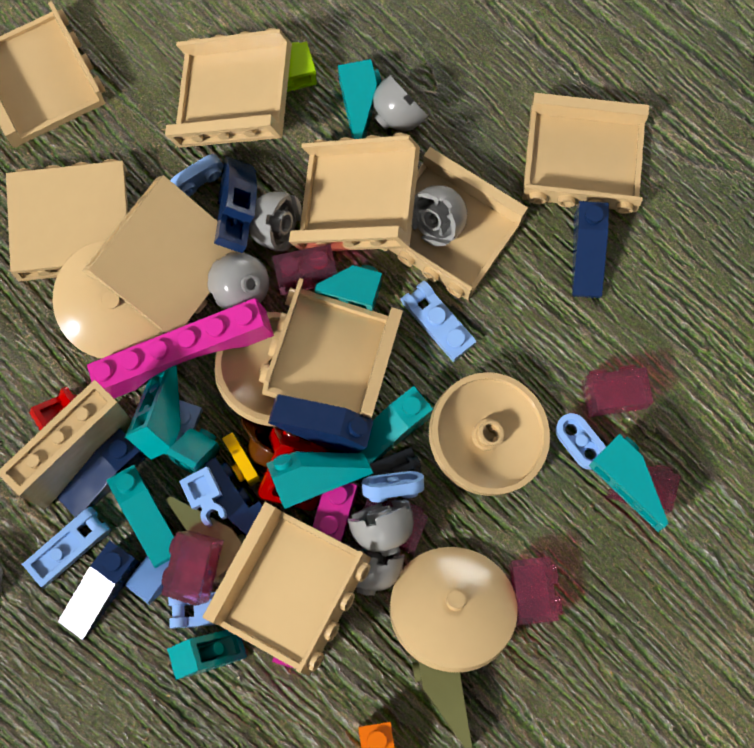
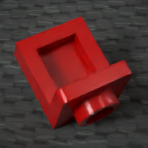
[29,386,77,431]

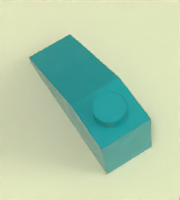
[338,59,381,139]
[125,365,181,460]
[360,386,433,464]
[589,434,669,532]
[266,451,373,509]
[106,465,183,568]

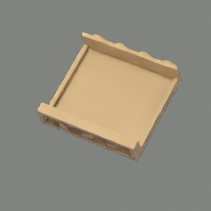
[0,1,106,148]
[165,28,292,148]
[522,92,649,214]
[289,133,420,252]
[381,147,528,300]
[6,159,129,282]
[82,175,240,333]
[259,278,403,419]
[0,379,132,510]
[202,502,371,676]

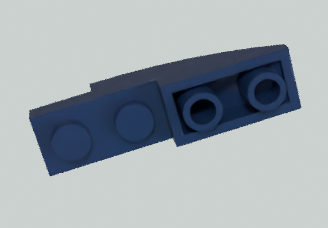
[214,156,257,253]
[205,457,262,536]

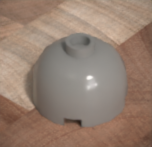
[373,75,428,132]
[412,185,467,246]
[249,192,302,252]
[208,252,269,309]
[348,500,414,556]
[344,541,405,596]

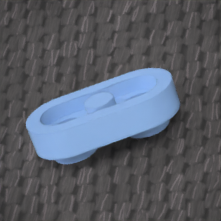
[170,154,224,197]
[555,413,606,470]
[362,471,424,503]

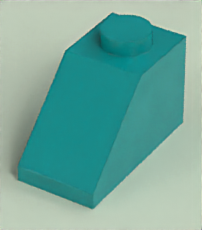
[315,265,382,311]
[166,428,221,474]
[167,630,247,680]

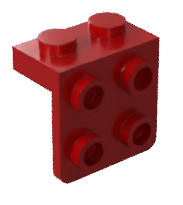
[258,427,334,511]

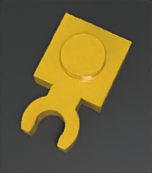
[222,432,261,487]

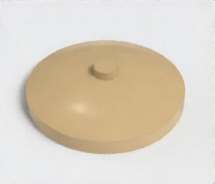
[53,240,165,359]
[214,312,281,427]
[429,372,550,496]
[390,547,518,673]

